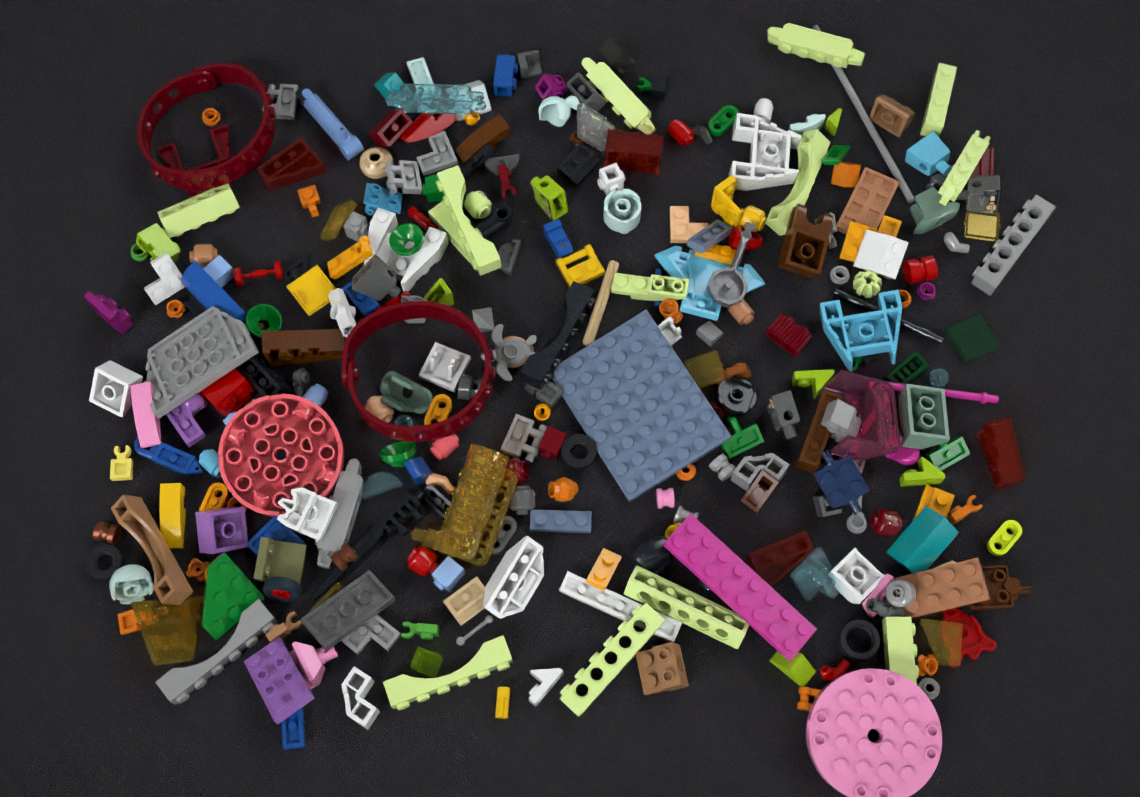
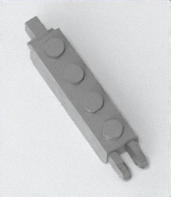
[315,458,366,569]

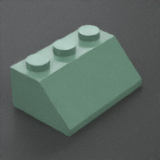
[898,384,950,449]

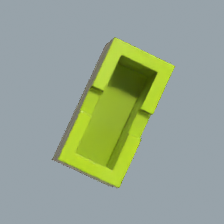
[136,223,180,262]

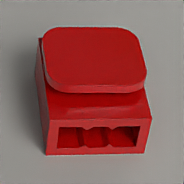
[200,369,254,416]

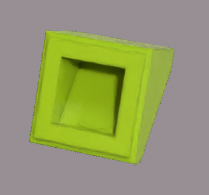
[824,108,842,136]

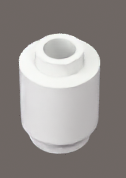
[753,98,773,124]

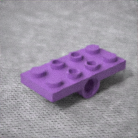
[244,636,315,724]

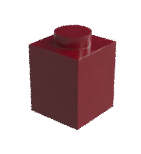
[538,426,567,461]

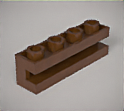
[795,389,843,474]

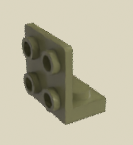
[254,537,307,584]

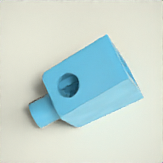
[905,132,952,176]

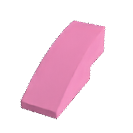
[130,381,161,448]

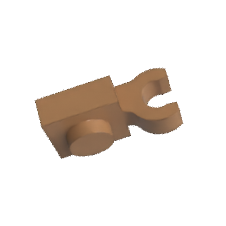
[266,611,303,642]

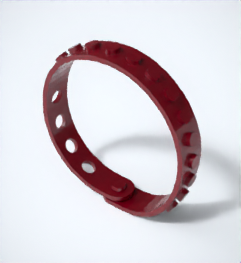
[137,63,277,190]
[342,301,495,442]

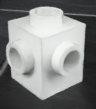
[597,163,626,195]

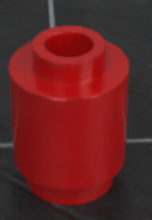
[668,119,695,146]

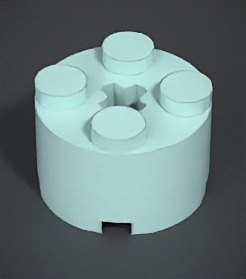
[603,189,642,234]

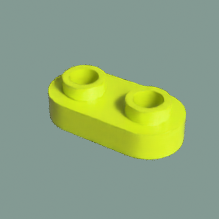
[987,520,1022,557]

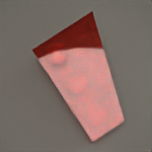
[745,531,814,587]

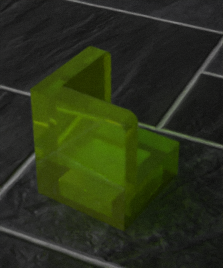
[410,647,443,678]

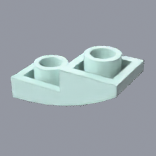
[789,114,826,137]

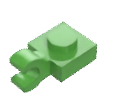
[401,622,440,640]

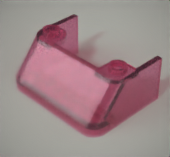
[825,370,901,461]

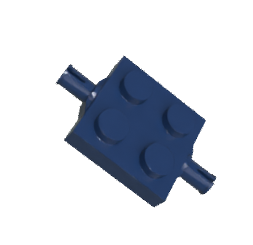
[813,449,870,515]

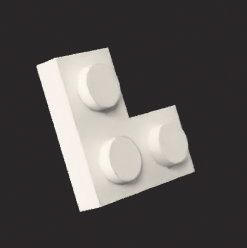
[144,252,185,305]

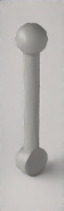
[456,615,493,646]

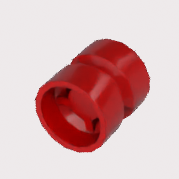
[903,255,938,284]

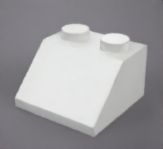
[853,230,909,279]
[89,360,143,417]

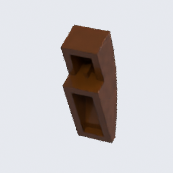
[455,114,511,165]

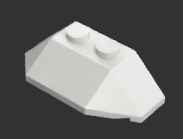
[483,536,544,619]

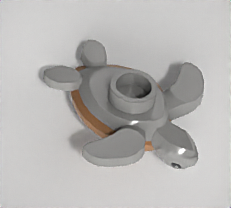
[481,324,536,381]

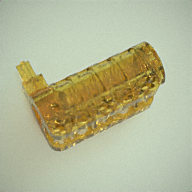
[411,444,518,566]

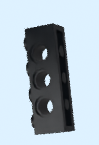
[236,353,293,397]

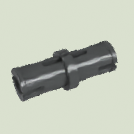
[866,598,905,617]

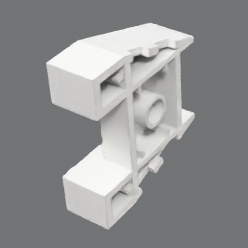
[729,113,801,191]
[364,208,449,292]

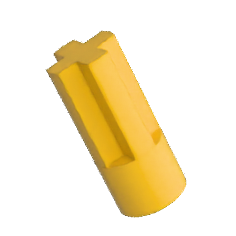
[495,687,510,719]

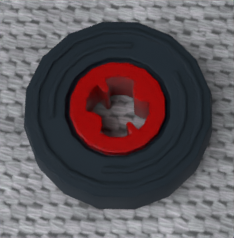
[263,576,302,603]

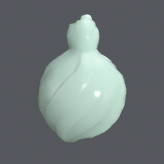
[538,96,584,127]

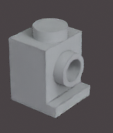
[343,211,369,242]

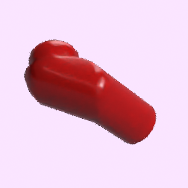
[820,659,851,681]

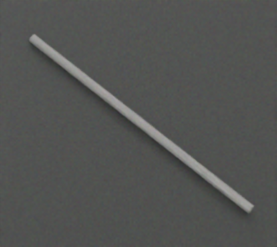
[811,25,915,203]

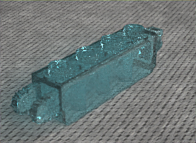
[386,84,486,114]

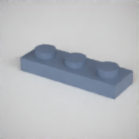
[687,219,733,254]
[530,510,592,533]

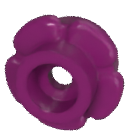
[917,282,936,301]

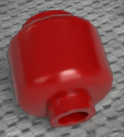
[406,546,438,576]

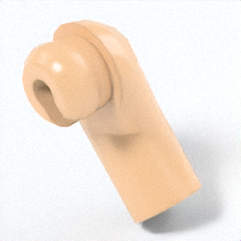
[426,473,455,495]

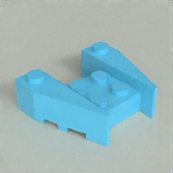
[820,290,902,372]

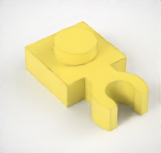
[110,445,133,481]

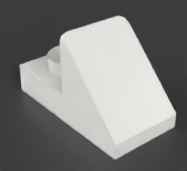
[529,668,563,707]

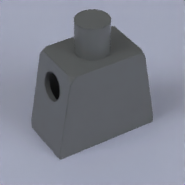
[352,255,401,301]

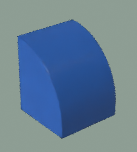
[404,457,433,486]

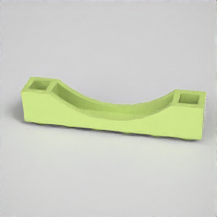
[765,129,830,236]
[436,165,501,276]
[383,635,513,710]

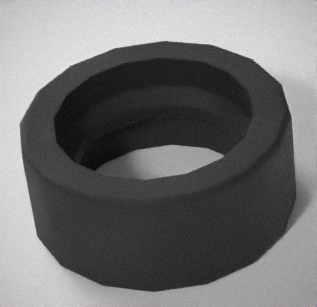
[837,619,880,662]

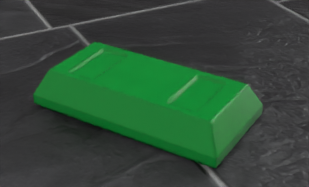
[821,145,850,165]

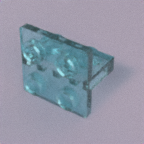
[791,547,839,601]

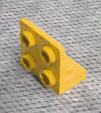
[711,175,742,229]

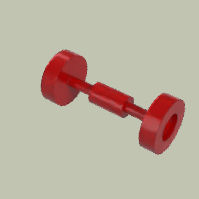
[234,260,284,287]

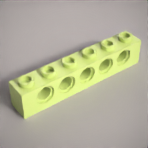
[624,565,749,650]
[560,603,665,717]

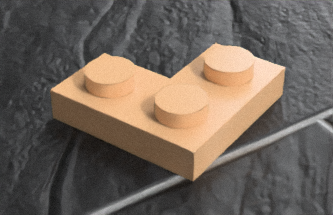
[669,206,708,243]

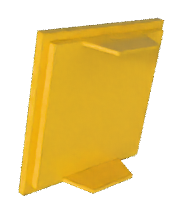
[286,265,336,317]

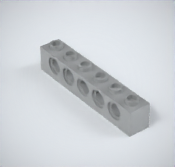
[971,194,1056,296]

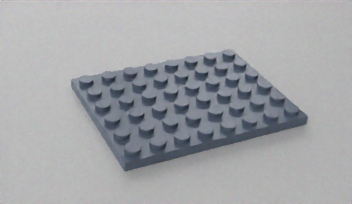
[551,309,732,503]

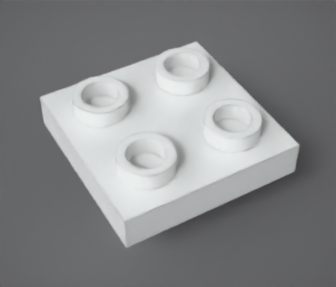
[419,342,471,392]

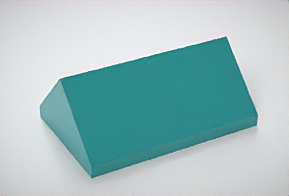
[886,506,959,574]

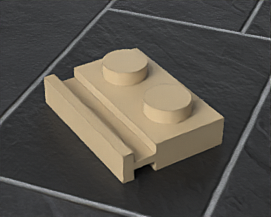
[443,576,485,626]

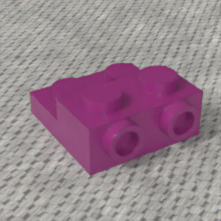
[84,291,133,335]

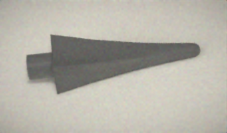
[926,164,954,191]

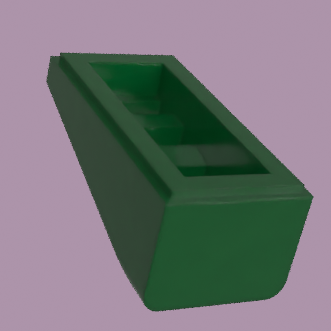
[886,351,930,384]

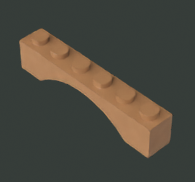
[111,495,193,605]

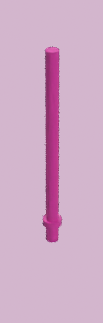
[867,379,999,404]

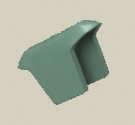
[909,187,960,235]
[380,371,432,414]

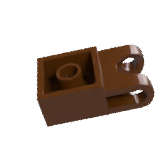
[777,204,833,279]

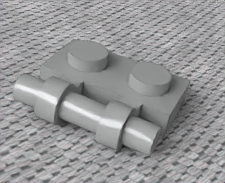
[262,84,299,120]
[385,160,422,194]
[501,414,547,463]

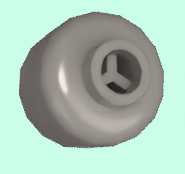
[886,580,916,607]

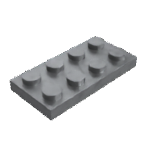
[301,570,395,651]

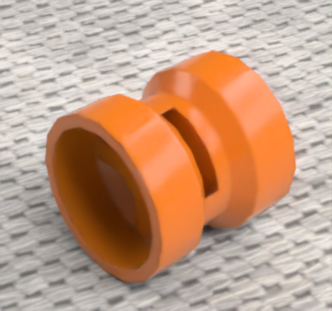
[659,298,683,324]

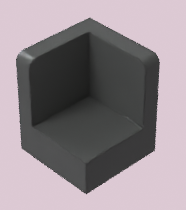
[517,50,542,79]
[813,494,842,517]

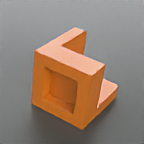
[831,162,861,187]

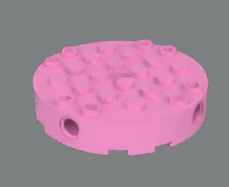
[806,668,942,797]

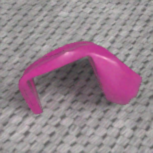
[883,426,920,465]

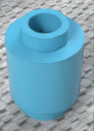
[199,449,222,478]

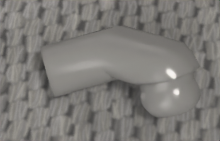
[944,232,970,254]

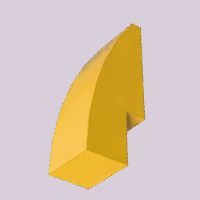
[159,483,186,549]

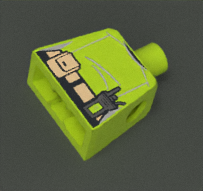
[530,176,568,221]

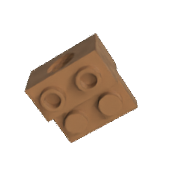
[636,642,689,696]

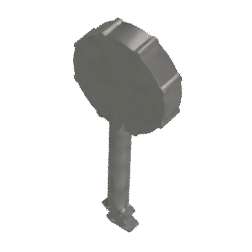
[706,222,756,308]

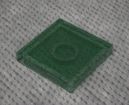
[945,314,1001,364]

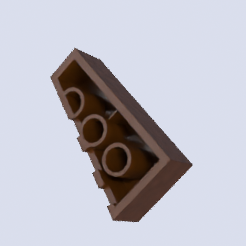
[261,328,347,368]

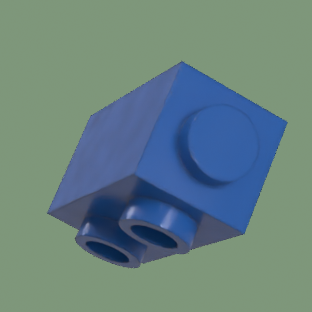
[493,54,519,97]

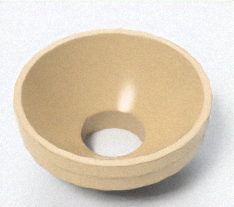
[360,147,393,179]

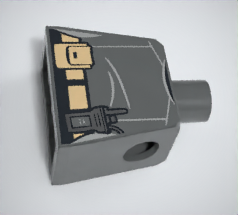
[956,175,1000,214]
[765,390,800,440]

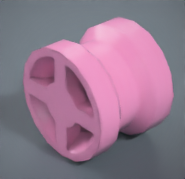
[656,488,674,509]

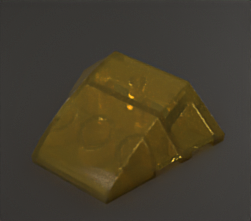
[130,596,204,666]

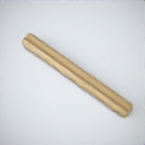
[583,260,619,346]

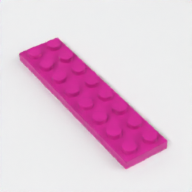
[662,513,817,661]

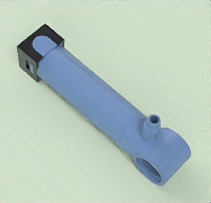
[295,83,364,161]

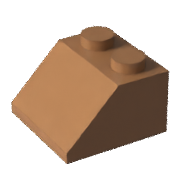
[869,94,915,138]

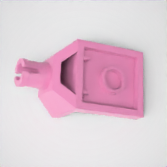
[290,642,338,690]

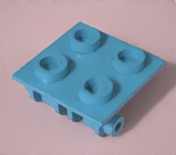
[363,183,403,216]

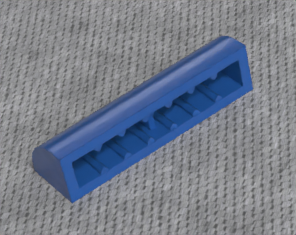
[181,261,246,323]

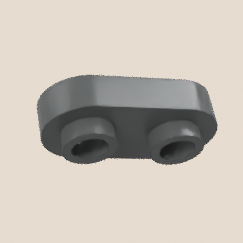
[485,516,517,555]

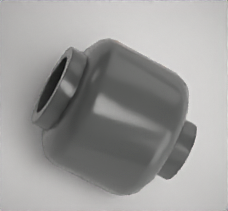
[509,486,535,515]

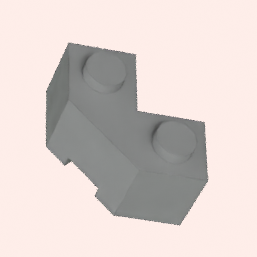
[821,399,862,446]
[731,453,790,491]

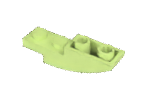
[611,273,690,301]

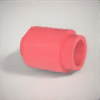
[430,434,460,460]

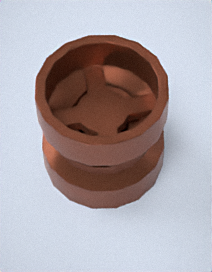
[93,520,122,545]
[330,542,359,571]

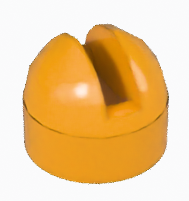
[464,109,480,126]
[534,403,550,420]

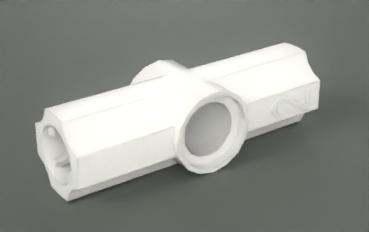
[328,288,357,337]

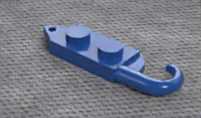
[134,437,203,477]

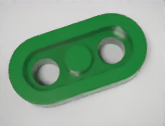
[708,105,739,136]

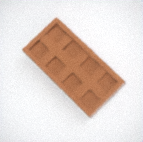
[836,167,900,234]
[895,558,991,619]

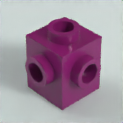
[535,74,568,100]

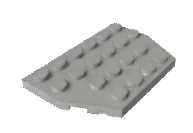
[144,306,259,418]

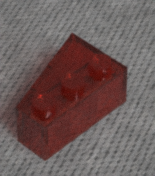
[256,137,326,191]
[977,416,1026,490]

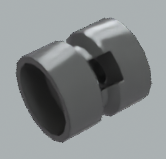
[458,374,483,401]

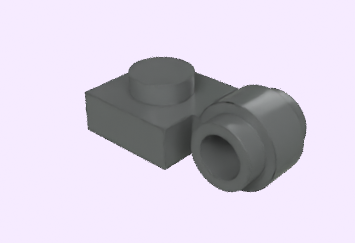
[524,382,563,408]

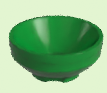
[389,223,424,256]
[246,304,282,339]
[379,441,416,467]

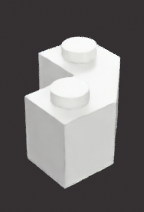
[342,667,380,730]

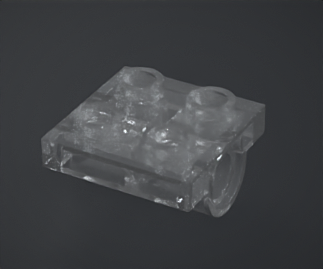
[577,103,615,152]

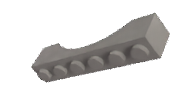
[155,599,278,705]

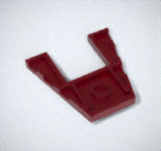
[157,124,232,197]

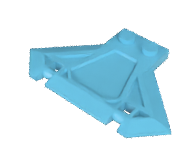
[655,246,765,321]

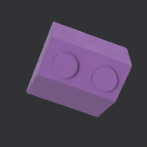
[195,506,248,554]

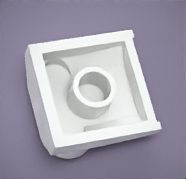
[828,548,885,604]

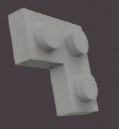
[416,131,458,176]
[341,615,401,655]

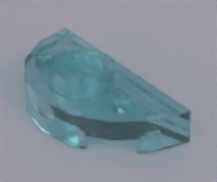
[362,471,402,500]

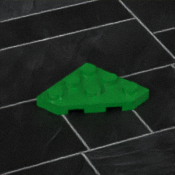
[201,552,265,640]

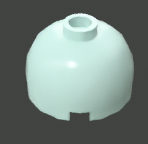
[110,564,154,604]

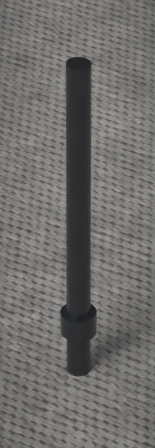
[834,289,944,345]

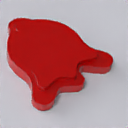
[939,608,997,668]

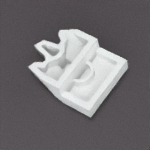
[277,487,338,542]

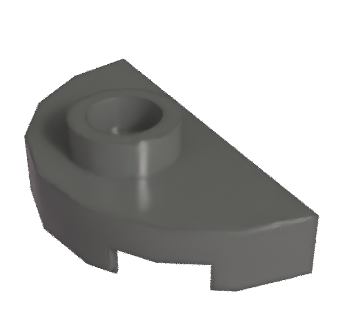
[483,154,519,175]
[498,240,521,276]

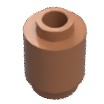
[728,299,755,325]

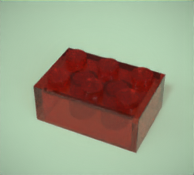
[604,129,664,175]

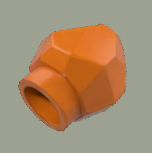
[548,477,578,502]

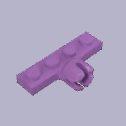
[166,392,207,448]

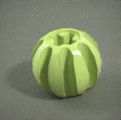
[853,269,882,298]

